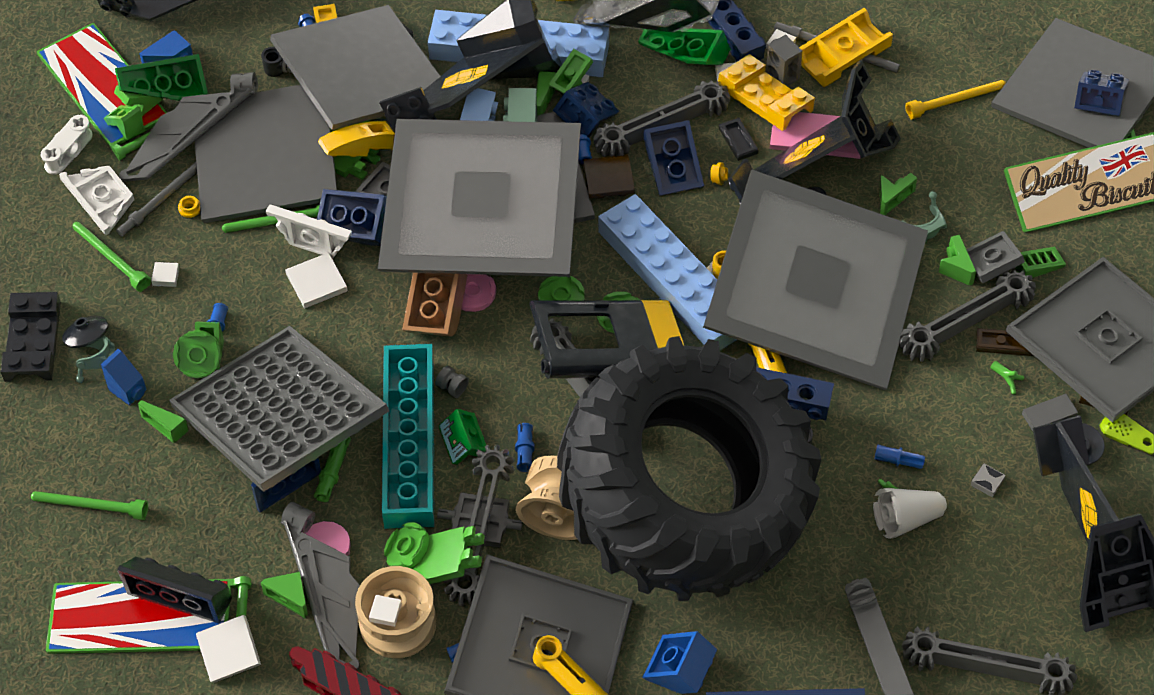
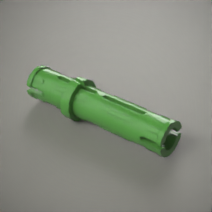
[314,437,351,502]

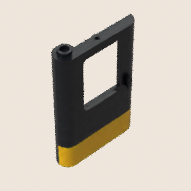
[529,300,684,379]

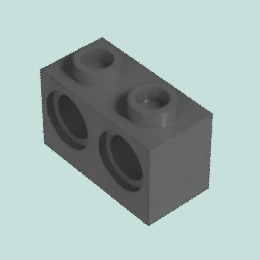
[766,34,802,86]

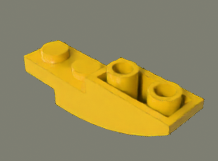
[318,121,395,157]

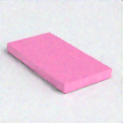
[770,112,860,159]

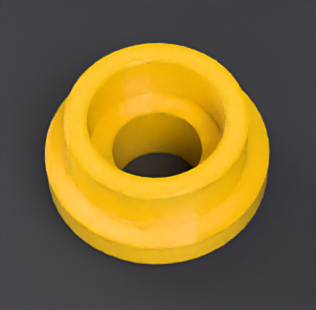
[711,162,728,185]
[178,196,201,218]

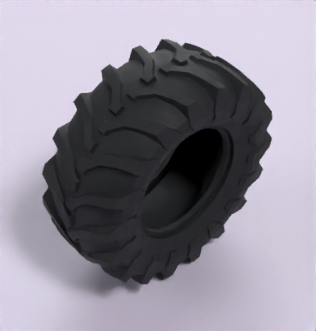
[557,336,822,601]

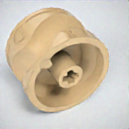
[516,456,577,540]
[355,566,436,658]

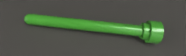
[222,205,320,233]
[72,222,151,292]
[31,491,148,520]

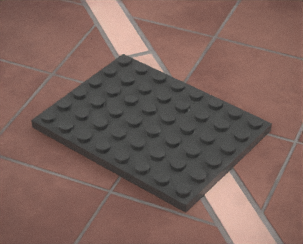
[169,326,389,492]

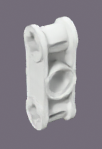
[41,115,93,174]

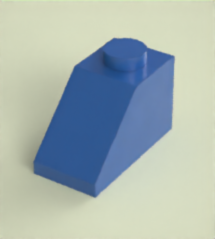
[139,30,193,64]
[101,349,146,406]

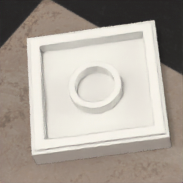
[286,253,348,308]
[196,615,261,683]

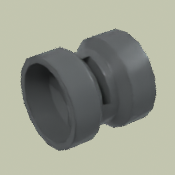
[435,365,469,398]

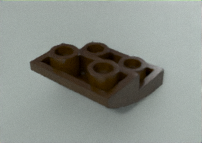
[583,155,635,199]

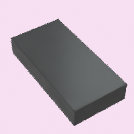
[1022,394,1078,431]

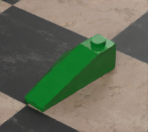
[638,28,731,65]
[115,54,208,101]

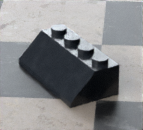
[117,557,232,624]

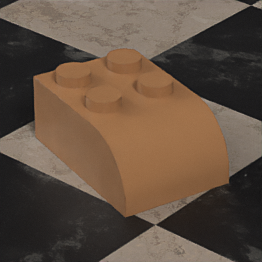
[402,273,468,337]

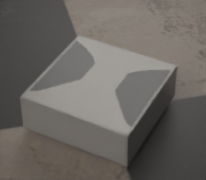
[971,464,1006,497]

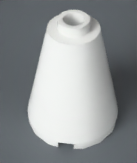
[873,488,947,539]

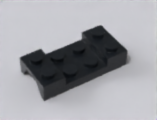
[1,292,61,382]

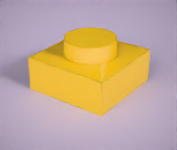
[313,4,337,23]

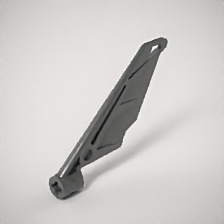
[119,72,258,182]
[280,501,360,670]

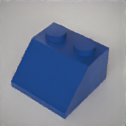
[642,631,717,694]

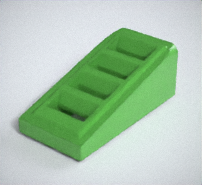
[536,72,556,115]
[1015,247,1066,278]
[138,400,188,443]

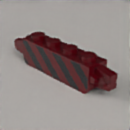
[289,646,401,695]

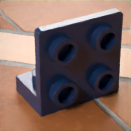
[1074,70,1129,116]
[553,82,619,138]

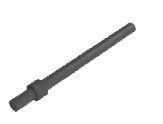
[774,22,900,73]
[116,161,197,237]

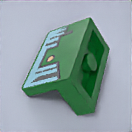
[439,409,486,465]

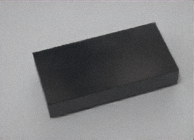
[719,118,759,161]

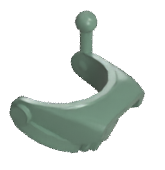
[902,192,947,242]
[76,335,115,383]

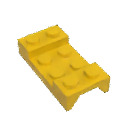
[799,8,893,87]
[718,54,815,131]

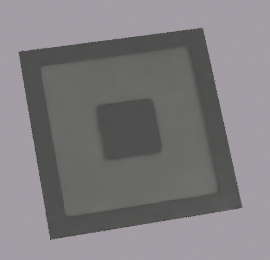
[378,119,581,277]
[703,170,928,391]

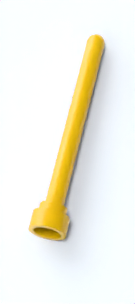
[905,80,1006,120]

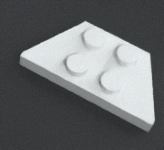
[59,166,134,236]
[266,204,352,258]

